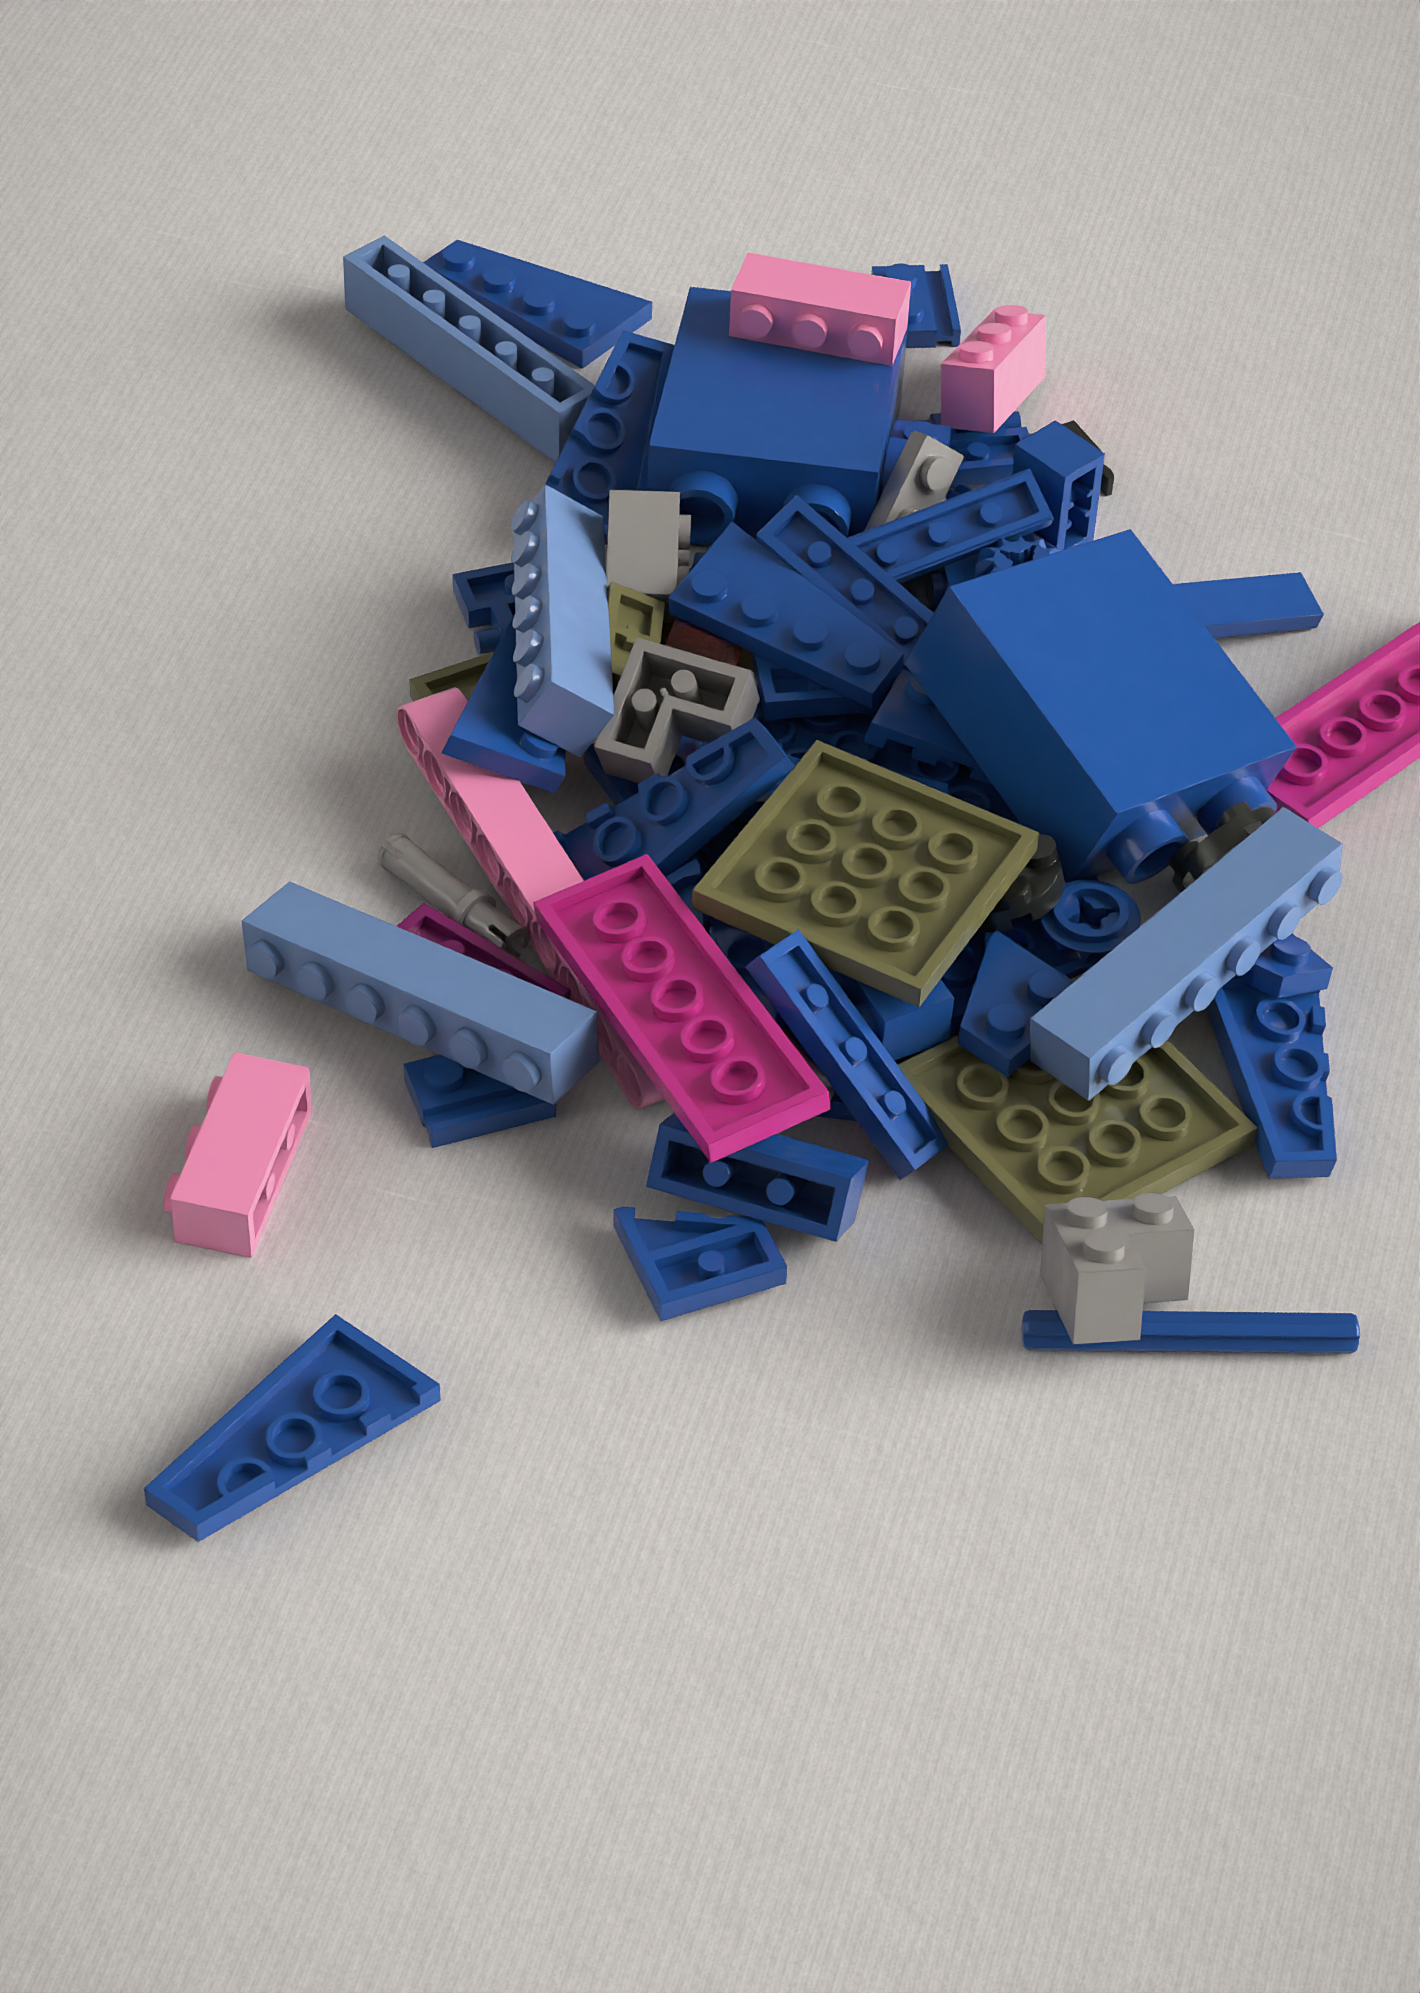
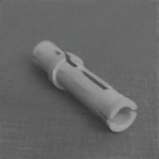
[377,833,530,958]

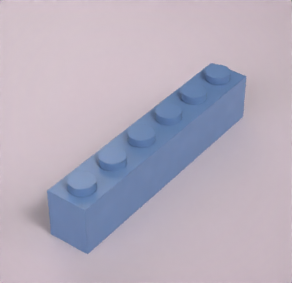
[343,235,595,463]
[510,484,614,757]
[1030,807,1343,1101]
[241,881,600,1105]

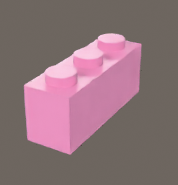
[729,252,911,366]
[941,305,1046,433]
[164,1052,312,1258]

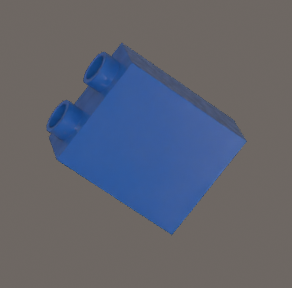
[647,287,909,545]
[905,529,1297,884]

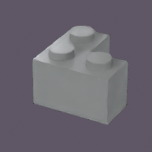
[606,490,691,623]
[594,637,760,783]
[1040,1193,1195,1344]

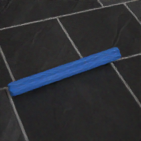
[1021,1310,1360,1353]

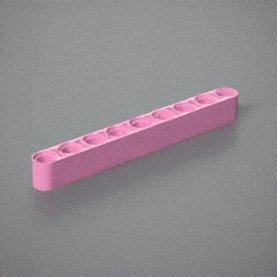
[396,687,665,1110]

